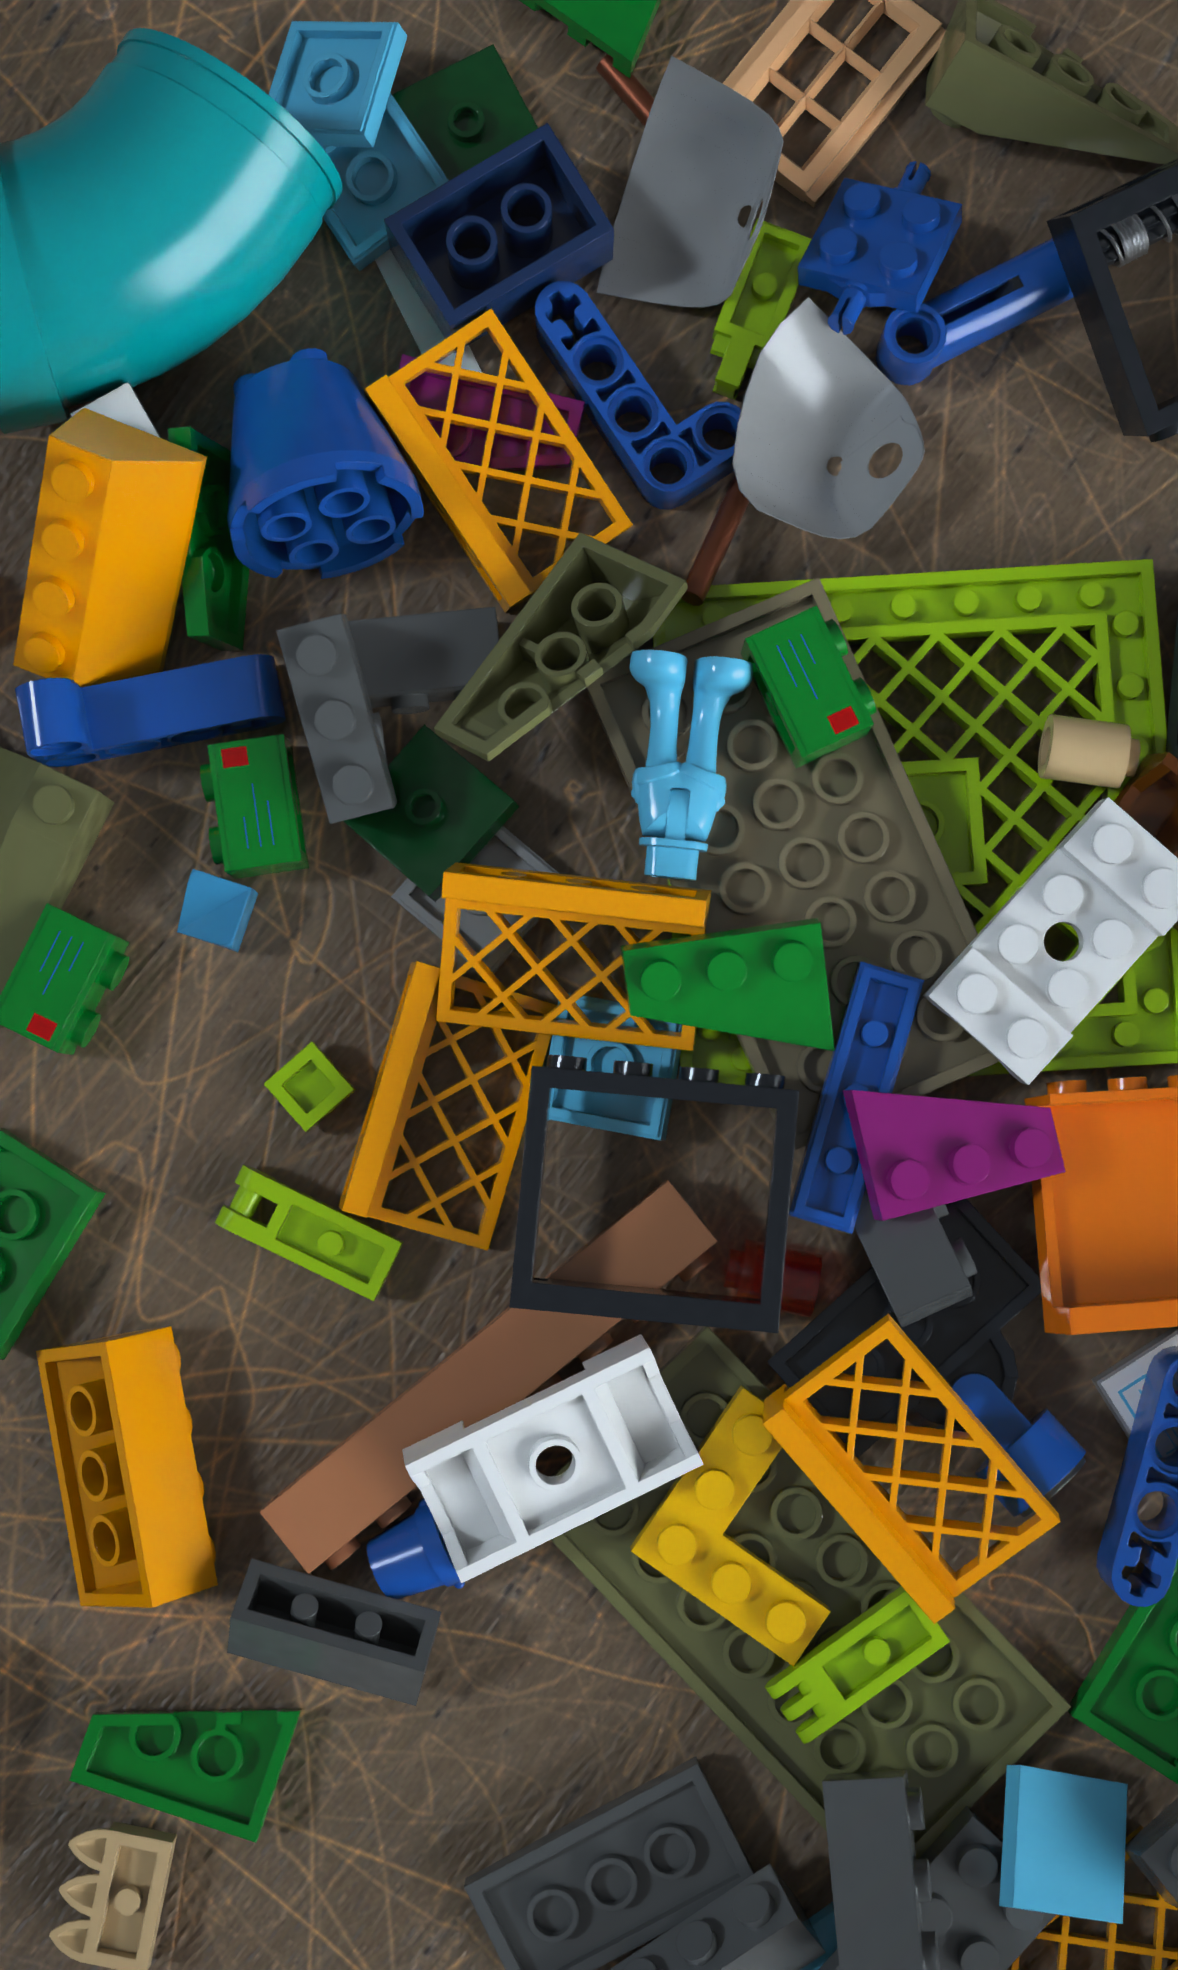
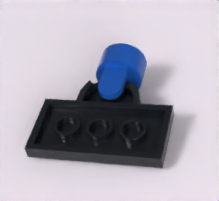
[767,1199,1086,1518]

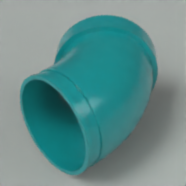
[0,28,343,434]

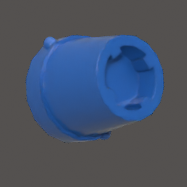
[367,1498,465,1600]

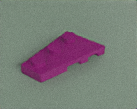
[398,354,586,475]
[843,1090,1066,1221]

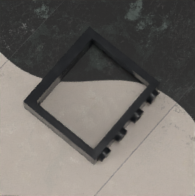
[1046,158,1178,442]
[509,1055,799,1333]

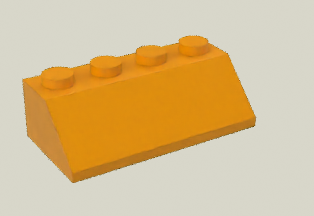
[13,408,207,687]
[36,1326,218,1608]

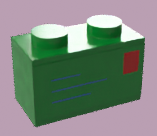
[741,605,877,768]
[200,734,309,879]
[0,903,129,1055]

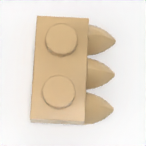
[49,1822,177,1970]

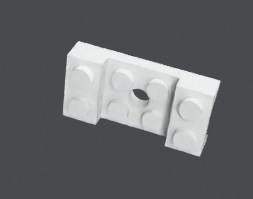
[923,797,1178,1085]
[402,1334,704,1583]

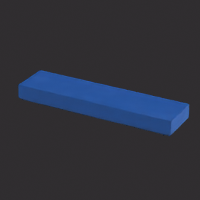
[789,962,924,1234]

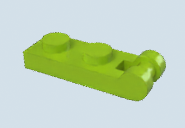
[215,1164,404,1301]

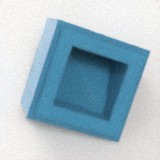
[177,869,258,952]

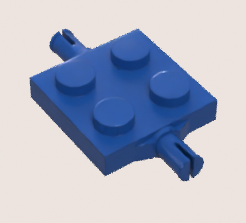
[797,161,962,335]

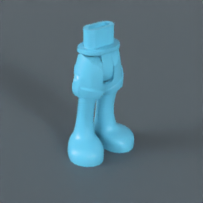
[629,650,753,881]

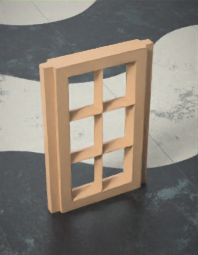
[722,0,946,207]

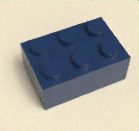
[384,123,614,354]

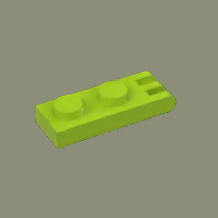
[765,1586,950,1744]

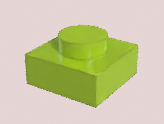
[264,1042,356,1132]

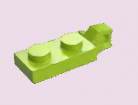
[710,218,812,401]

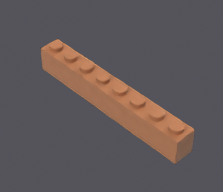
[260,1179,718,1574]

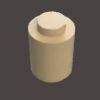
[1038,714,1140,789]

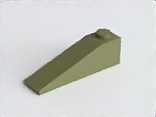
[925,0,1178,165]
[434,532,688,762]
[0,747,115,1028]

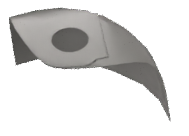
[596,56,784,308]
[732,297,925,539]

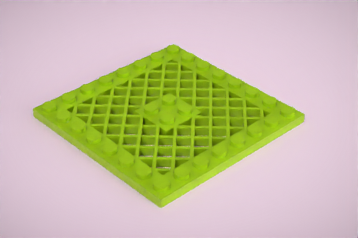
[652,559,1178,1085]

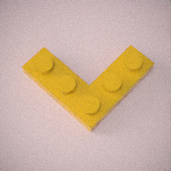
[630,1385,831,1667]

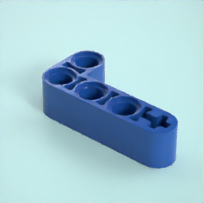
[535,281,741,509]
[15,654,286,767]
[1096,1346,1178,1607]

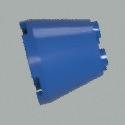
[227,348,424,579]

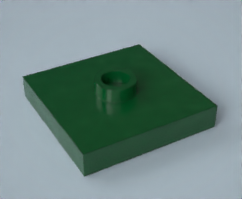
[392,44,538,181]
[344,724,520,902]

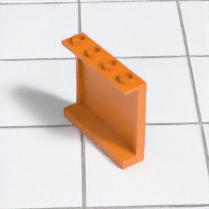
[1024,1075,1178,1335]

